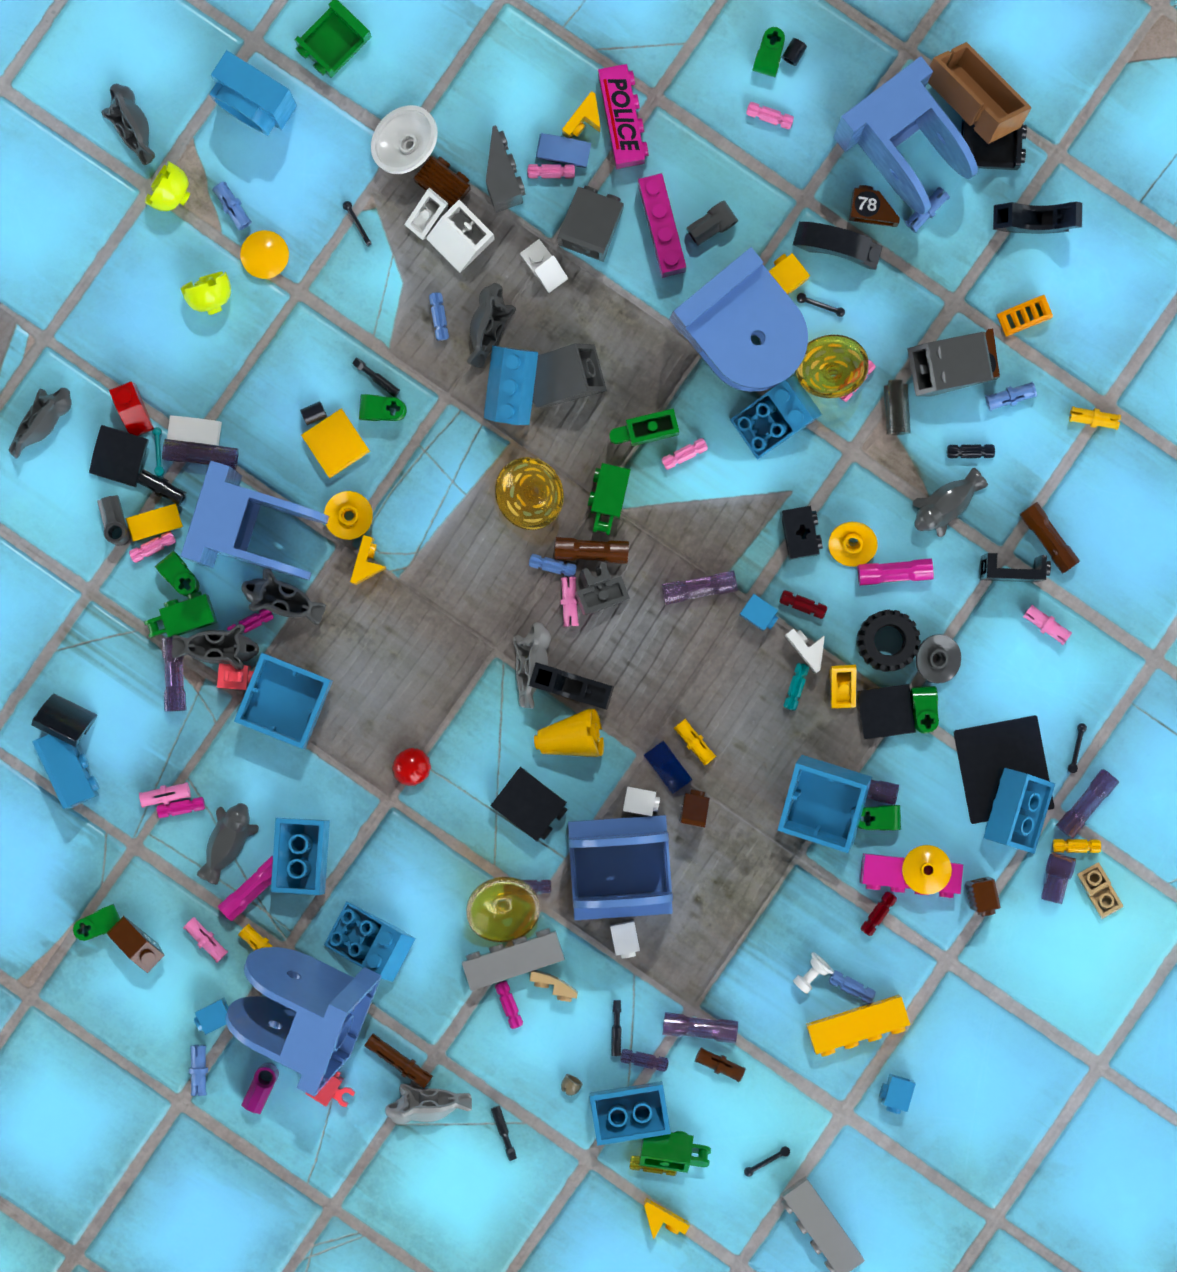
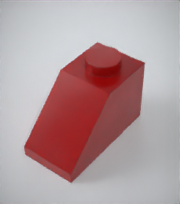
[109,381,154,436]

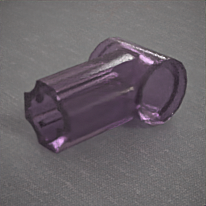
[1041,852,1076,904]

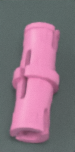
[560,577,579,627]
[1023,604,1072,645]
[139,782,191,808]
[183,917,228,963]

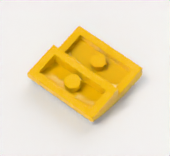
[301,408,370,478]

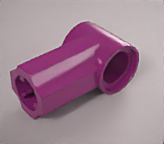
[241,1063,279,1114]

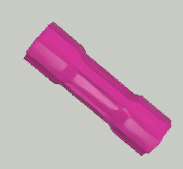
[858,558,934,586]
[217,856,273,922]

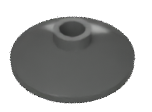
[916,634,961,683]

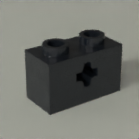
[780,506,823,560]

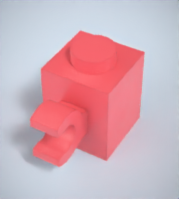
[217,663,254,690]
[305,1070,356,1107]

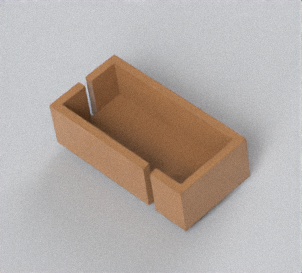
[928,42,1032,144]

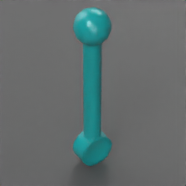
[152,427,165,477]

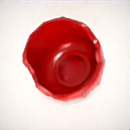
[392,748,431,786]

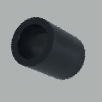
[782,38,807,66]
[300,401,327,425]

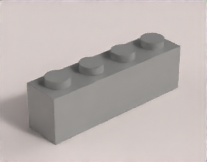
[462,928,565,991]
[781,1176,865,1272]

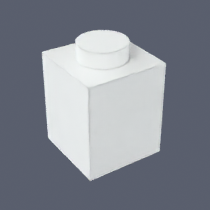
[623,786,660,816]
[610,920,640,959]

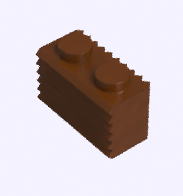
[414,156,471,209]
[965,877,1001,917]

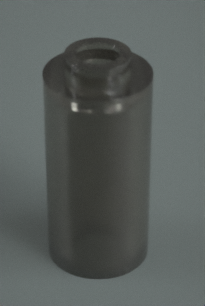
[883,380,911,435]

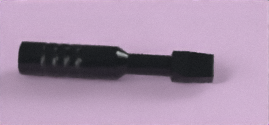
[352,357,400,397]
[611,1000,622,1056]
[491,1105,517,1161]

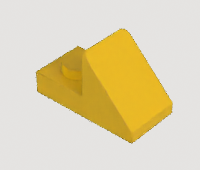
[562,91,600,138]
[350,535,386,585]
[829,665,856,709]
[644,1198,690,1239]

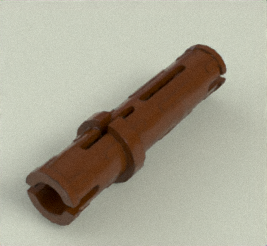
[364,1033,433,1089]

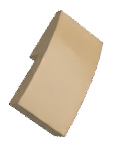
[1077,862,1123,919]
[530,970,578,1002]

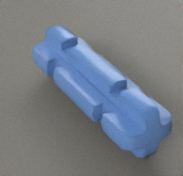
[429,292,449,341]
[529,554,577,577]
[829,970,876,1004]

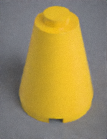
[534,709,604,757]

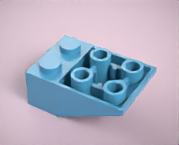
[730,375,822,460]
[324,901,416,982]

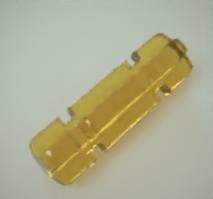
[629,1156,677,1176]

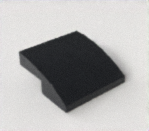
[89,425,149,487]
[857,684,916,739]
[31,694,97,747]

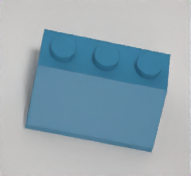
[484,345,538,425]
[32,734,99,809]
[984,768,1055,854]
[271,818,330,895]
[589,1081,671,1146]

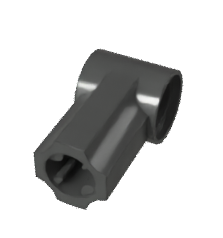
[686,200,738,246]
[97,495,130,546]

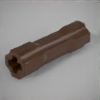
[1019,502,1080,574]
[555,537,629,564]

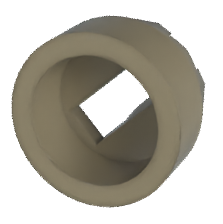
[561,1074,583,1096]

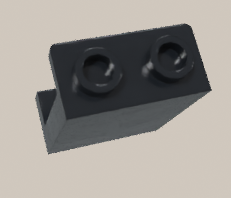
[961,118,1027,170]
[980,553,1051,583]
[490,766,568,841]

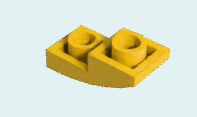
[125,503,183,542]

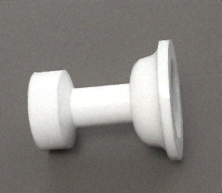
[793,952,834,994]

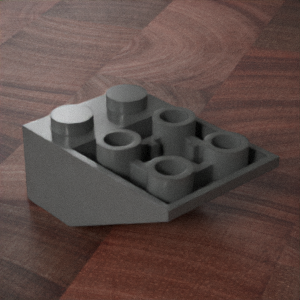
[486,125,526,213]
[907,332,994,396]

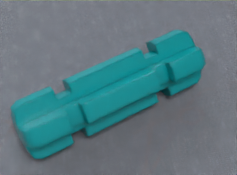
[784,663,809,711]

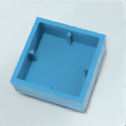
[209,50,297,136]
[234,653,333,749]
[777,755,872,853]

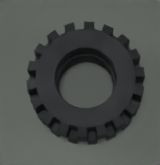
[857,609,921,672]

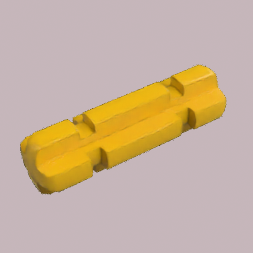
[1052,839,1101,853]

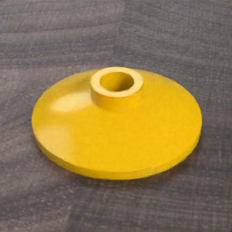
[324,491,373,540]
[828,521,878,567]
[902,845,952,894]

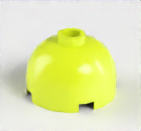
[145,161,190,211]
[180,271,231,315]

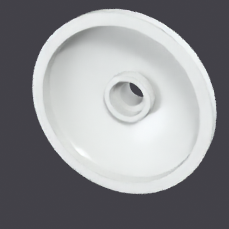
[371,105,438,174]

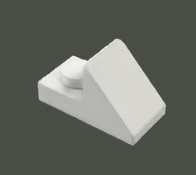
[404,188,448,240]
[520,239,568,293]
[784,629,825,674]

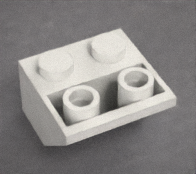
[426,200,495,273]

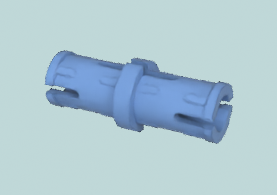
[212,182,252,230]
[904,187,950,232]
[985,382,1037,411]
[189,1045,208,1096]

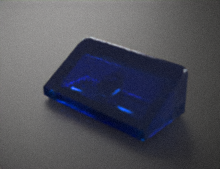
[644,740,692,794]

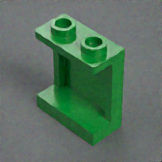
[294,0,372,78]

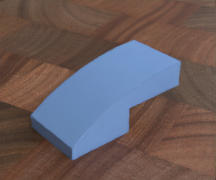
[535,133,591,168]

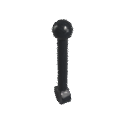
[343,201,372,246]
[797,293,845,317]
[1068,723,1087,773]
[744,1146,790,1177]

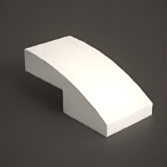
[167,415,222,446]

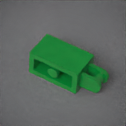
[609,408,679,447]
[587,463,631,535]
[144,591,218,638]
[639,1131,711,1173]

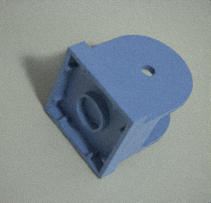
[833,56,978,214]
[669,247,808,392]
[181,460,329,580]
[568,815,673,920]
[225,947,382,1097]

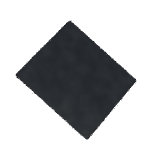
[953,715,1055,824]

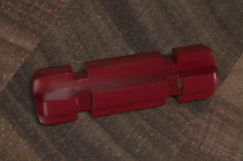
[780,590,827,619]
[861,891,897,936]

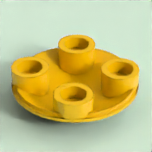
[240,230,289,279]

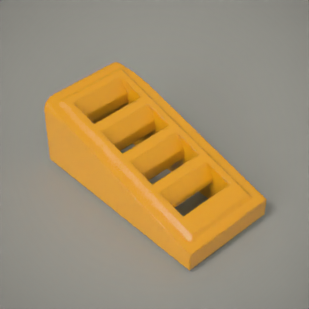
[996,295,1053,337]

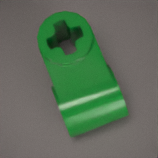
[752,27,785,77]
[359,394,407,421]
[155,550,200,597]
[910,686,939,734]
[858,805,901,831]
[73,904,120,941]

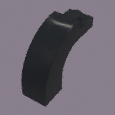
[993,202,1082,234]
[793,221,883,270]
[529,662,614,710]

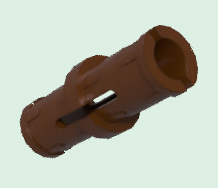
[694,1047,746,1082]

